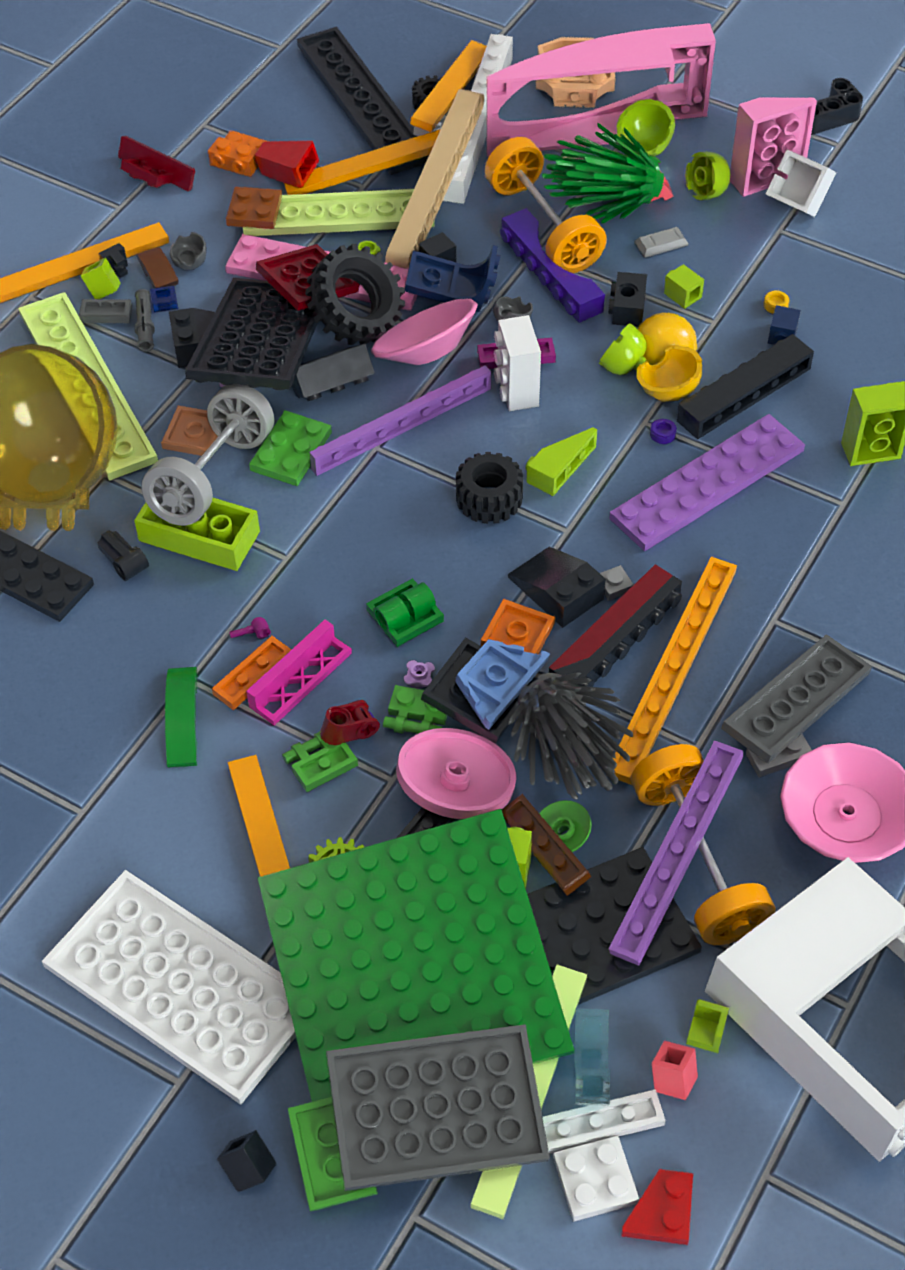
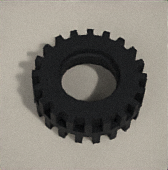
[305,244,405,346]

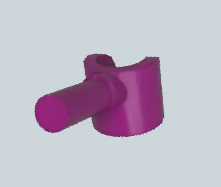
[229,617,271,639]

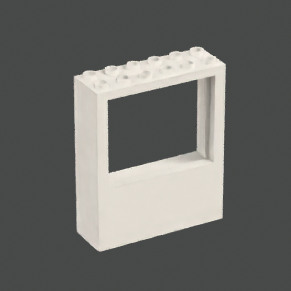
[705,857,905,1162]

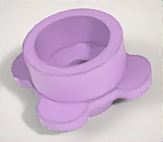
[404,660,435,689]

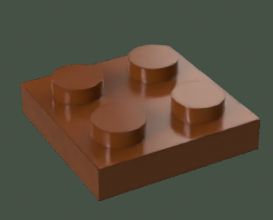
[226,187,282,229]

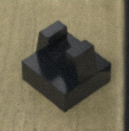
[99,243,128,278]

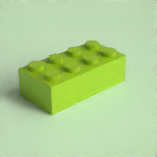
[134,497,260,571]

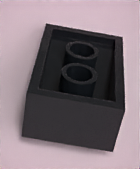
[169,308,215,368]
[508,546,606,628]

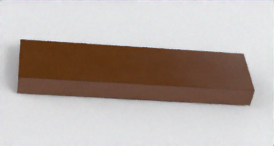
[501,794,591,896]

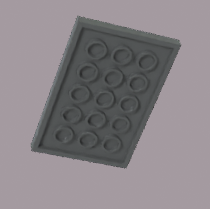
[326,1024,550,1191]

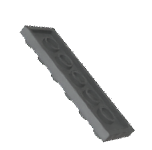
[721,634,872,763]

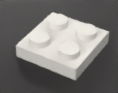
[553,1136,639,1222]

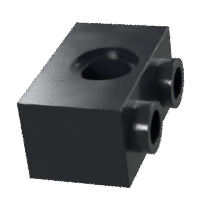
[608,272,647,327]

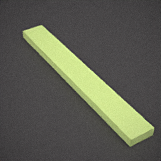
[471,965,587,1219]

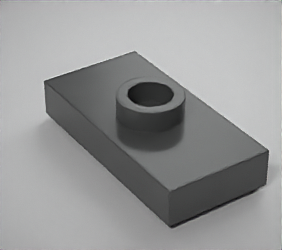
[79,299,132,323]

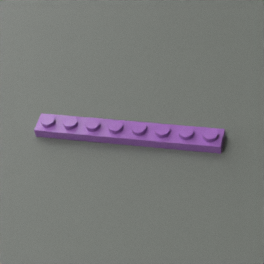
[310,365,491,476]
[609,741,743,966]

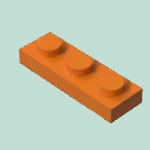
[212,636,291,710]

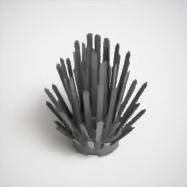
[508,672,633,800]

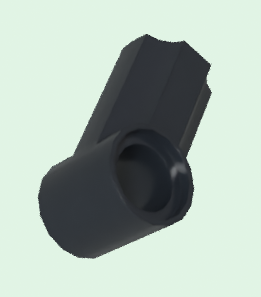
[97,530,149,581]

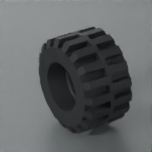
[456,452,523,524]

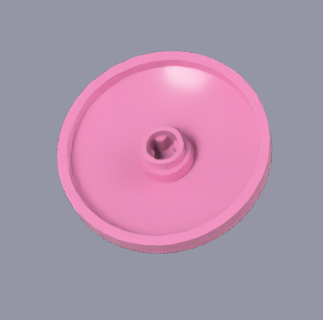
[396,728,516,819]

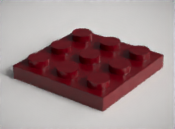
[255,244,360,311]

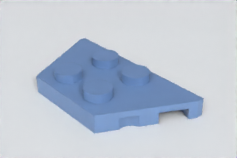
[455,639,550,730]

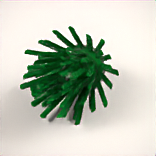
[542,123,664,223]

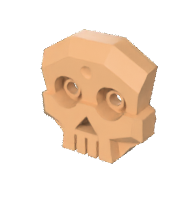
[536,37,615,108]

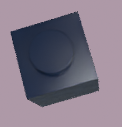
[768,305,801,345]

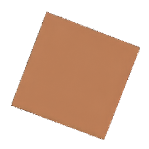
[161,405,218,458]

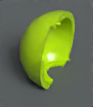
[616,99,675,156]

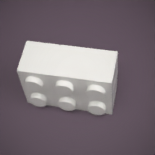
[494,315,541,411]

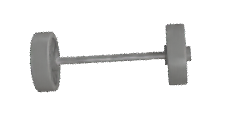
[142,384,274,526]

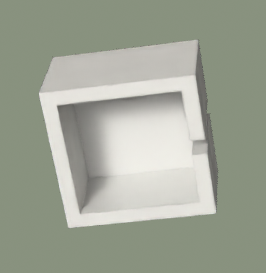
[766,149,836,217]

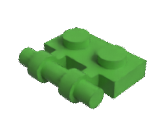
[383,685,448,734]
[282,731,358,792]

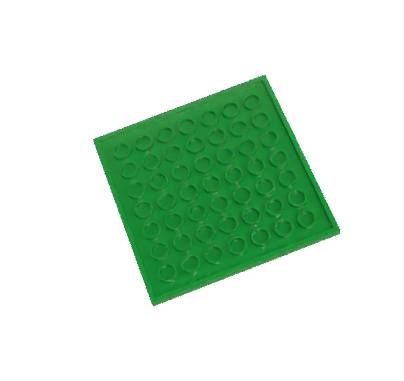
[258,809,575,1102]

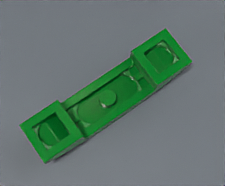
[165,667,197,768]

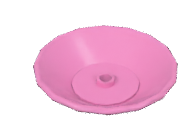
[371,299,478,365]
[780,743,905,863]

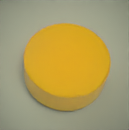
[764,291,789,314]

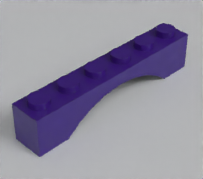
[500,208,605,323]

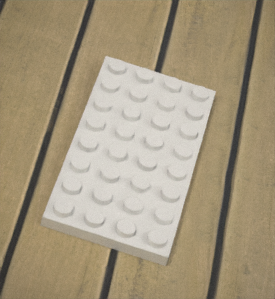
[42,870,296,1105]

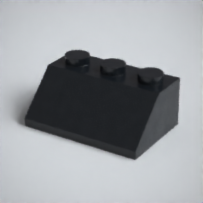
[292,344,375,401]

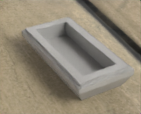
[635,227,688,258]

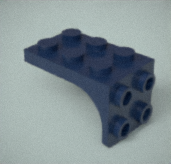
[404,245,501,313]

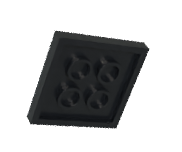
[421,637,538,744]

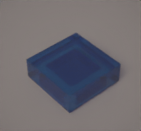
[150,286,178,312]

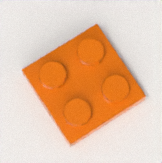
[481,599,555,654]

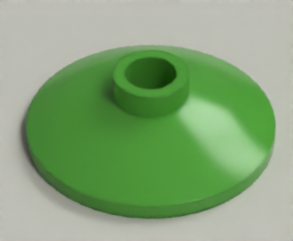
[539,800,592,852]

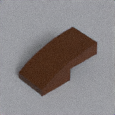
[137,246,179,292]

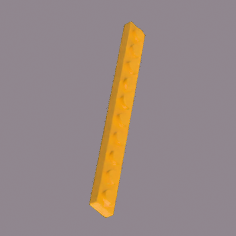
[606,557,737,785]

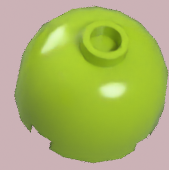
[685,151,731,200]
[598,323,647,375]

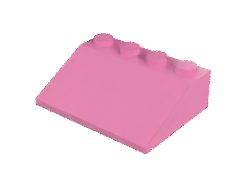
[730,97,817,197]

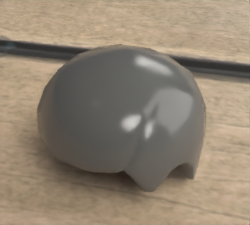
[169,232,207,270]
[493,296,533,321]

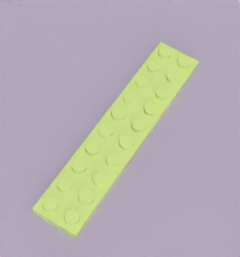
[18,292,158,481]

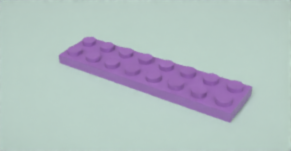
[609,414,805,552]

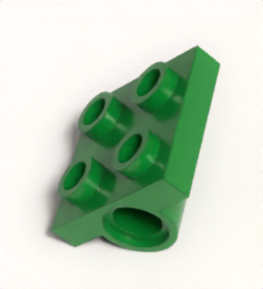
[366,578,444,647]

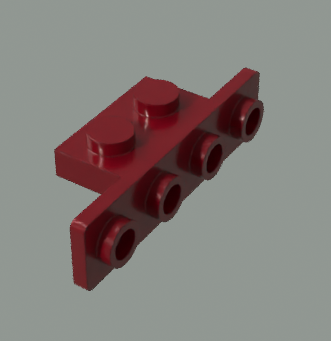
[118,136,195,191]

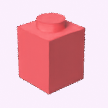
[652,1041,698,1100]

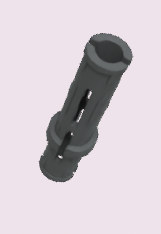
[135,289,155,351]

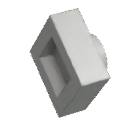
[600,565,634,601]

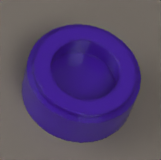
[650,419,677,444]

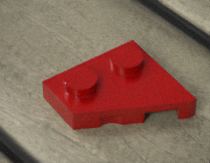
[621,1169,693,1245]

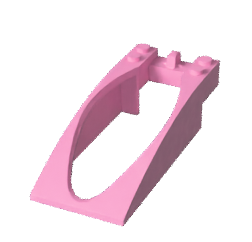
[486,23,716,156]

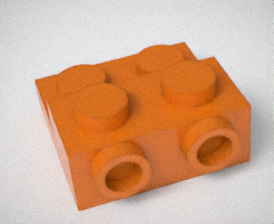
[208,130,269,177]

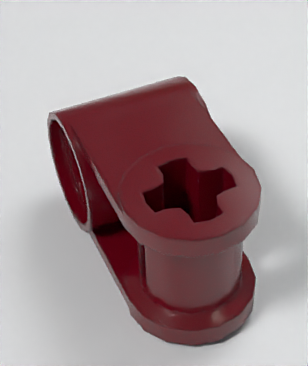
[320,700,380,745]

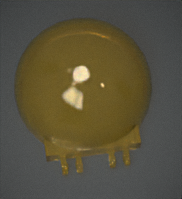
[0,344,118,531]

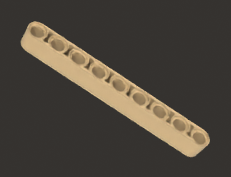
[385,89,484,269]

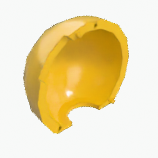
[637,313,697,365]
[636,345,702,402]

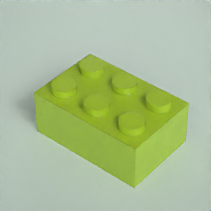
[841,381,905,466]

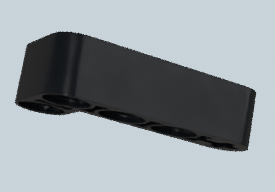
[811,78,863,135]

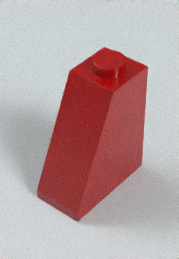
[255,141,319,188]

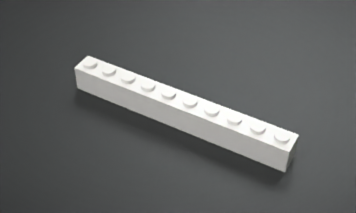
[443,34,513,204]

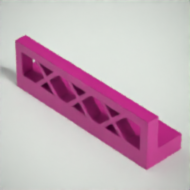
[246,620,352,726]

